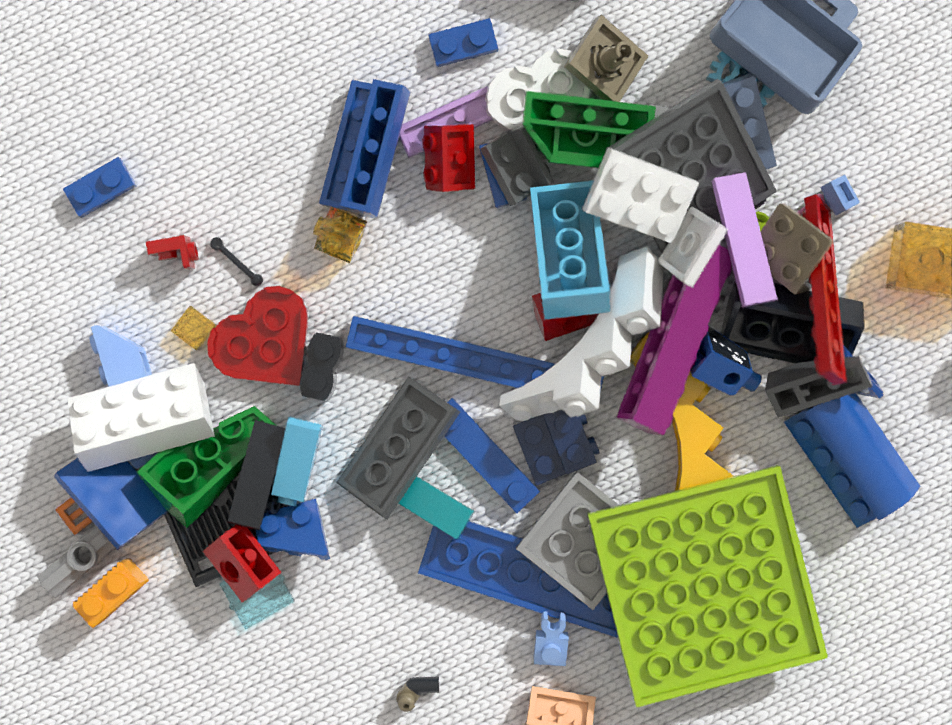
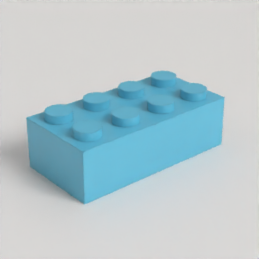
[530,180,611,319]

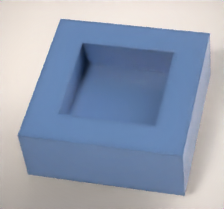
[820,175,860,216]

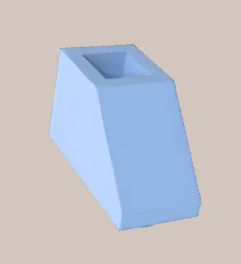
[89,325,152,387]

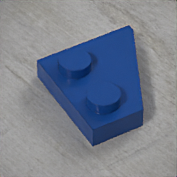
[256,499,330,560]

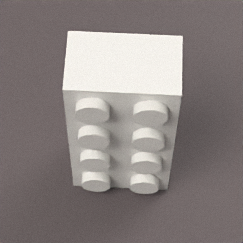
[67,363,214,472]

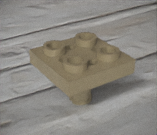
[564,14,648,102]

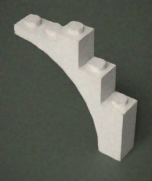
[499,247,664,422]

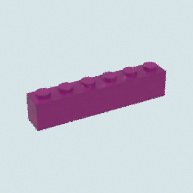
[616,245,732,436]

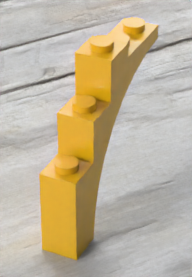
[630,332,734,491]

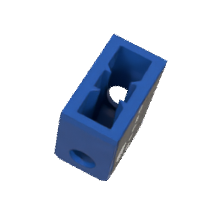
[690,325,762,396]

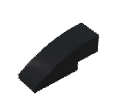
[227,420,286,531]

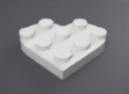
[485,49,591,131]

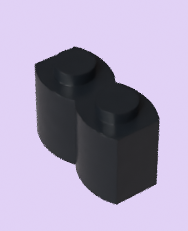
[300,332,344,401]

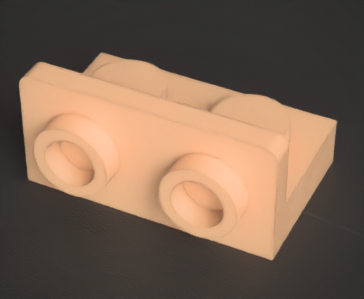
[525,686,596,725]

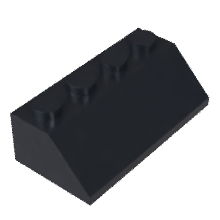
[721,279,865,364]

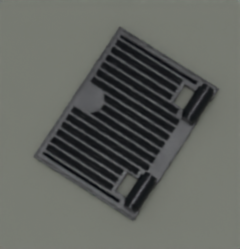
[164,473,287,587]

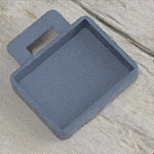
[710,0,862,114]

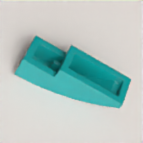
[398,476,475,539]

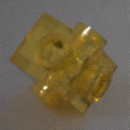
[313,207,367,263]

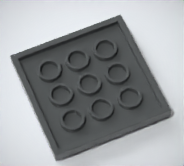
[605,79,777,254]

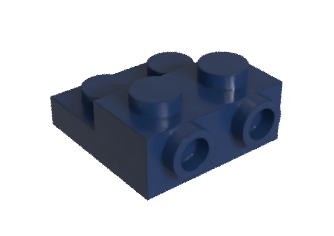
[512,409,600,486]

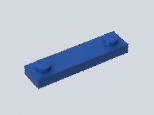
[444,398,540,514]

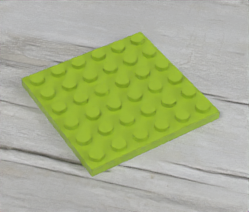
[587,465,828,707]

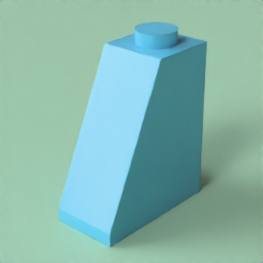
[271,417,323,507]

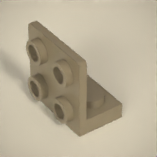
[761,203,833,294]

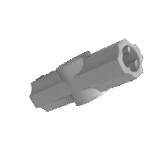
[37,527,115,598]

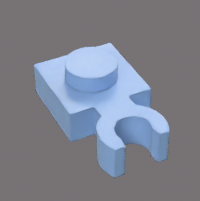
[534,611,569,666]

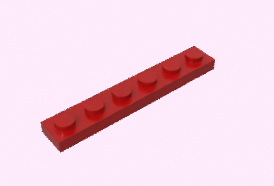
[802,194,846,385]

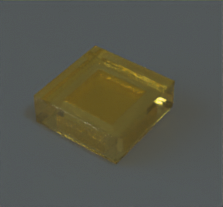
[171,305,217,351]

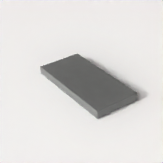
[336,376,460,519]

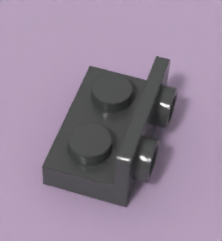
[480,126,554,206]

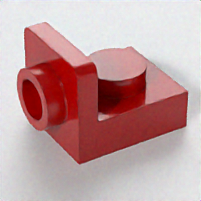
[146,235,199,270]

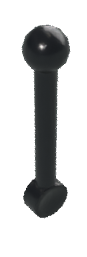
[210,237,263,286]

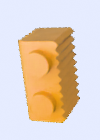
[73,558,149,628]

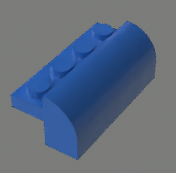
[319,79,411,218]
[784,392,921,528]

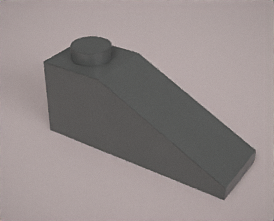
[765,356,872,417]

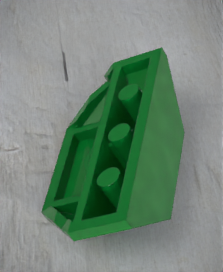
[522,91,656,168]

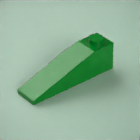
[137,406,277,528]

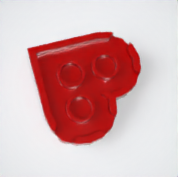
[207,286,309,386]

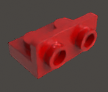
[422,124,475,192]

